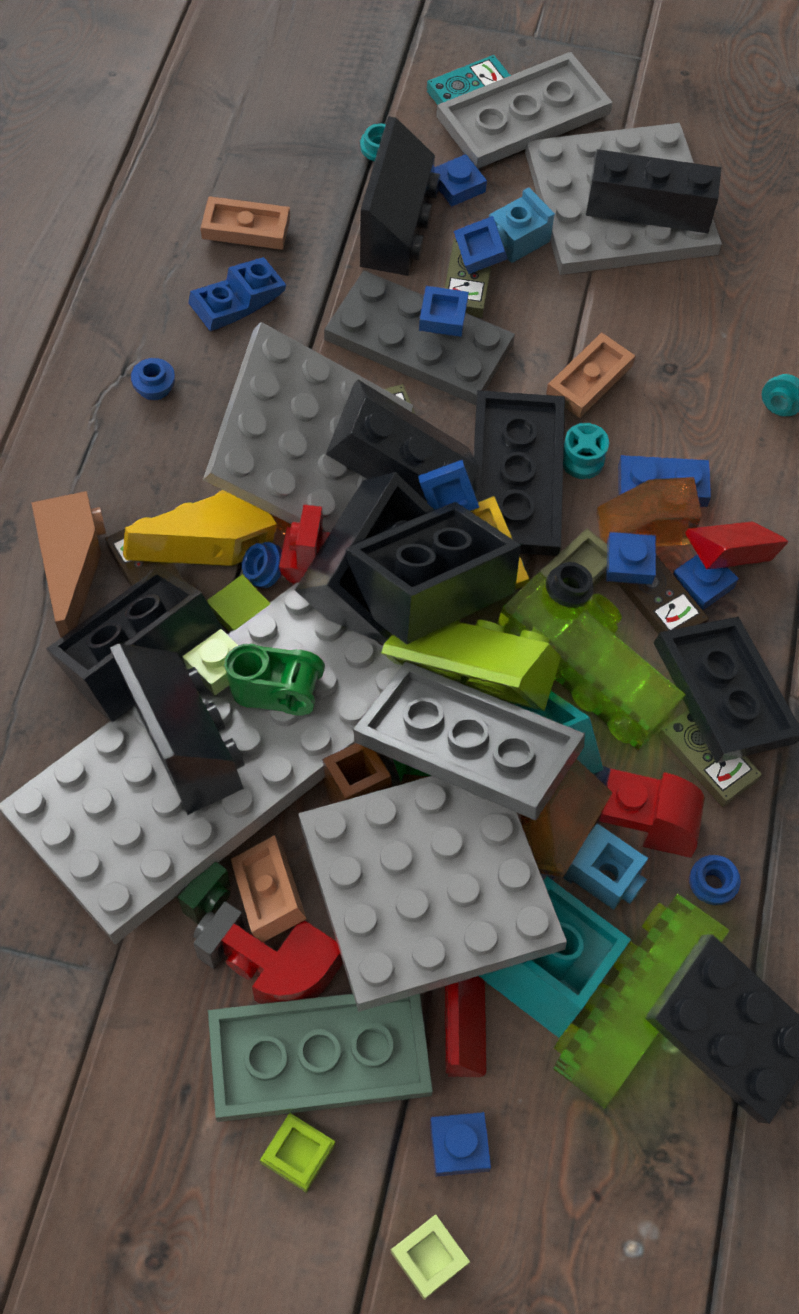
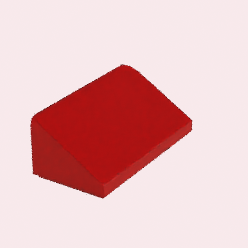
[685,521,788,569]
[445,976,487,1077]

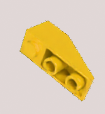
[123,490,277,566]

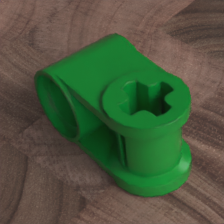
[224,643,325,716]

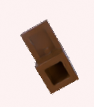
[322,743,392,804]

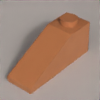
[31,491,106,638]

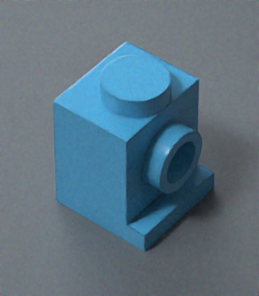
[489,187,555,263]
[563,823,648,910]

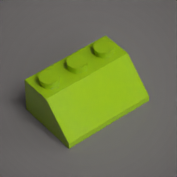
[381,619,561,711]

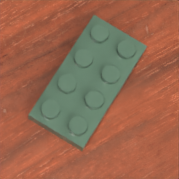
[208,994,433,1122]

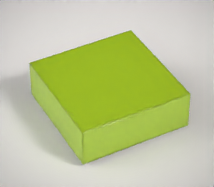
[207,574,271,632]
[260,1113,336,1193]

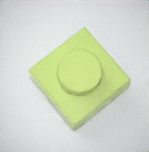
[182,629,238,695]
[390,1214,470,1300]

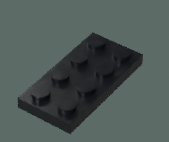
[472,390,565,556]

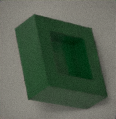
[178,862,231,924]

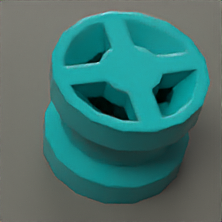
[563,423,609,479]

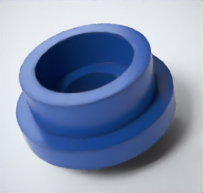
[131,358,175,400]
[242,542,282,588]
[689,855,741,905]

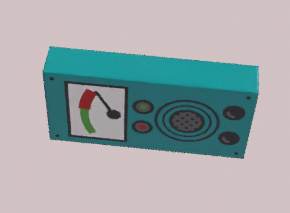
[427,55,511,105]

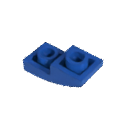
[188,257,286,331]

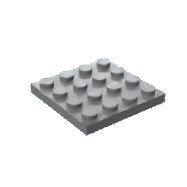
[525,123,722,275]
[203,322,413,532]
[299,776,567,1012]

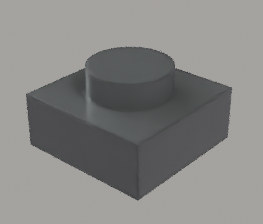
[193,902,245,969]

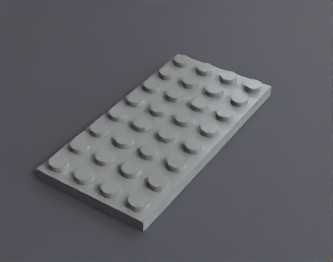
[0,583,402,944]

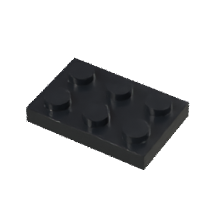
[653,616,799,763]
[645,934,799,1124]

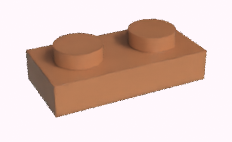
[201,196,290,250]
[546,332,635,418]
[231,835,307,942]

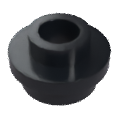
[546,562,593,608]

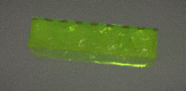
[497,572,686,751]
[553,893,730,1108]

